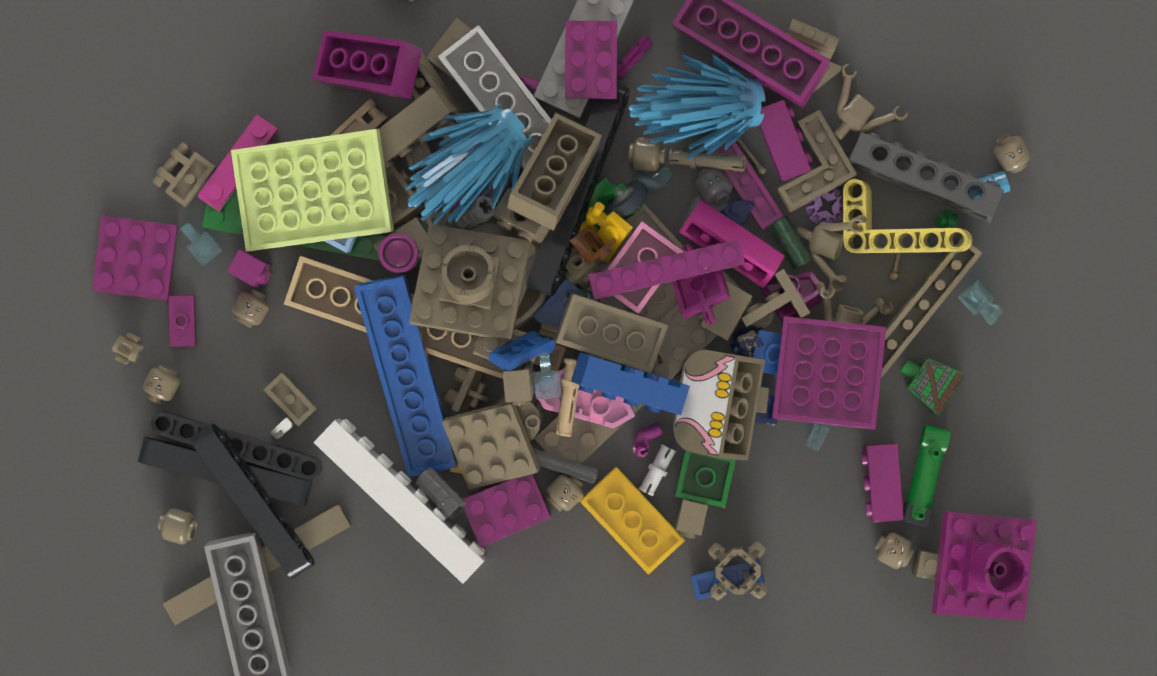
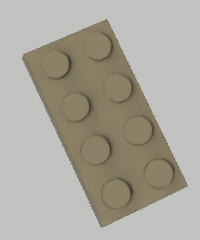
[554,293,668,373]

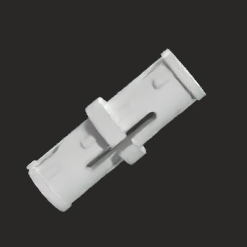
[639,444,676,496]

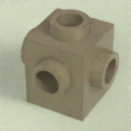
[565,247,601,290]

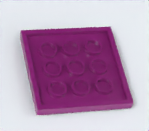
[773,316,886,430]

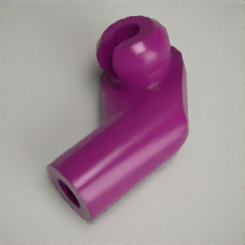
[632,423,663,457]

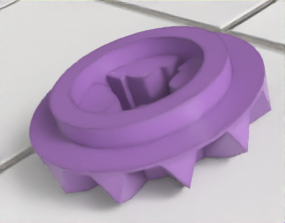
[806,188,843,225]

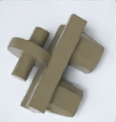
[444,367,489,413]

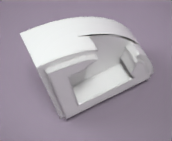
[270,417,295,439]

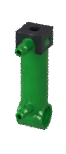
[903,424,951,527]

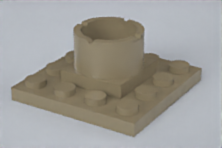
[409,224,531,342]

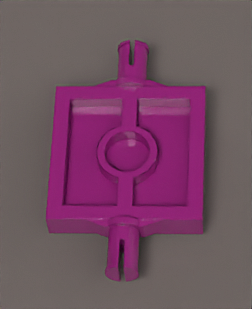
[672,244,731,325]

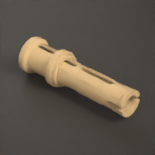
[555,358,579,437]

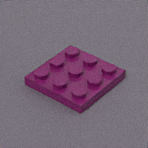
[92,216,178,301]

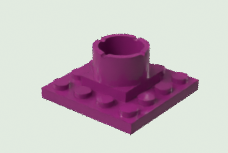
[932,511,1037,621]

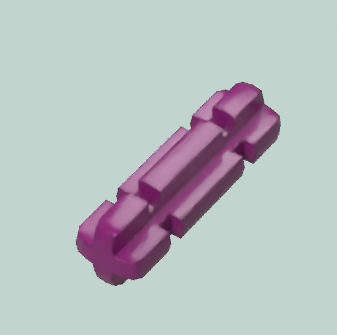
[617,36,653,79]

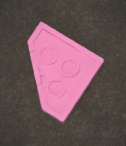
[535,354,635,428]

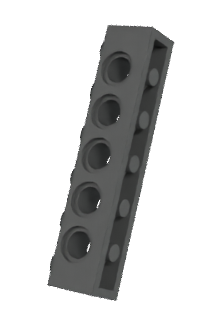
[849,132,1004,223]

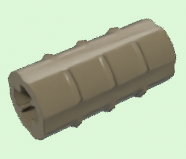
[786,18,839,59]

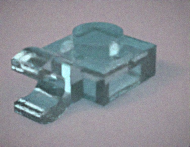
[180,222,223,267]
[958,280,1004,325]
[533,353,562,399]

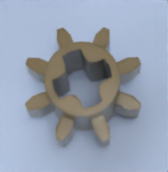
[112,333,144,365]

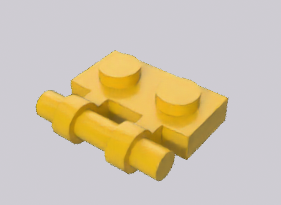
[579,202,633,264]

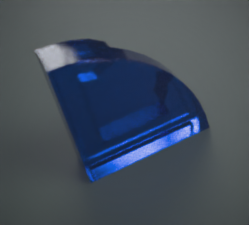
[721,200,756,226]

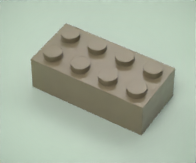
[507,113,602,231]

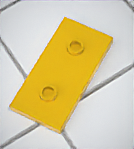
[580,466,685,575]

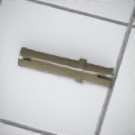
[668,148,746,172]

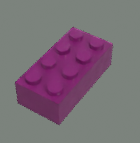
[312,30,423,99]

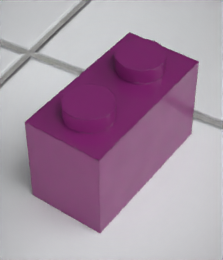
[227,249,273,287]

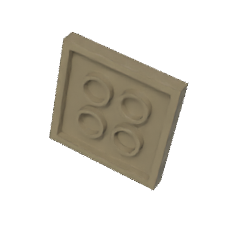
[442,402,540,490]

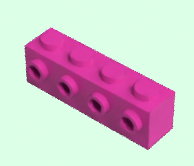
[679,200,785,288]

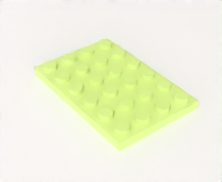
[231,129,394,252]

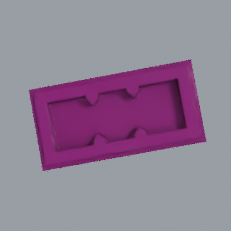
[168,295,196,347]

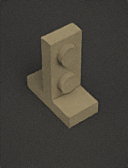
[741,269,810,328]

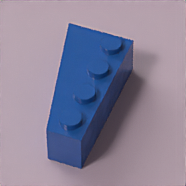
[571,352,690,415]

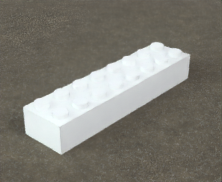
[314,418,486,584]

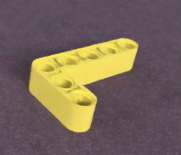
[843,179,972,254]

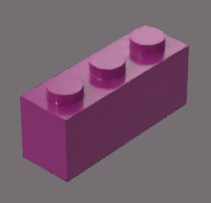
[758,100,813,183]
[861,443,904,522]

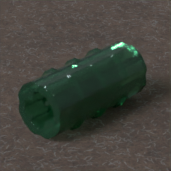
[768,215,813,270]

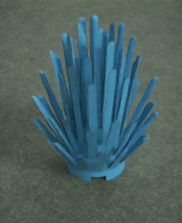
[629,54,765,160]
[404,104,533,225]

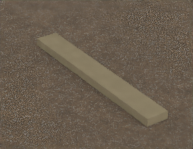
[163,504,351,625]

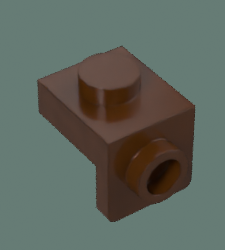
[570,225,616,265]

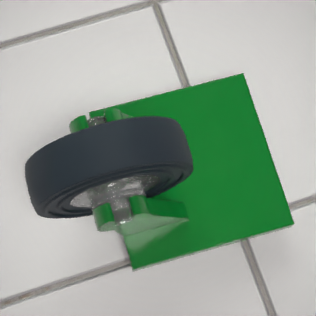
[583,177,648,230]

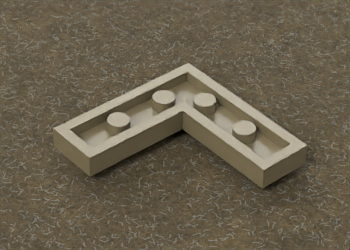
[777,110,857,212]

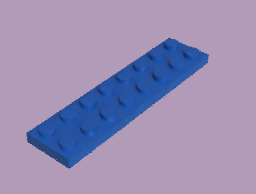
[354,274,458,477]

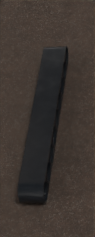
[527,85,630,296]

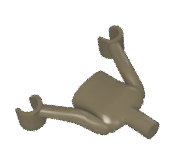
[833,64,908,140]
[796,215,867,292]
[816,282,894,325]

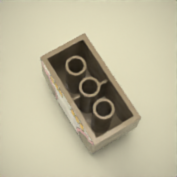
[673,350,765,460]

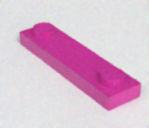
[197,115,278,212]

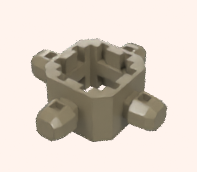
[708,541,767,600]

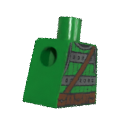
[899,358,965,415]

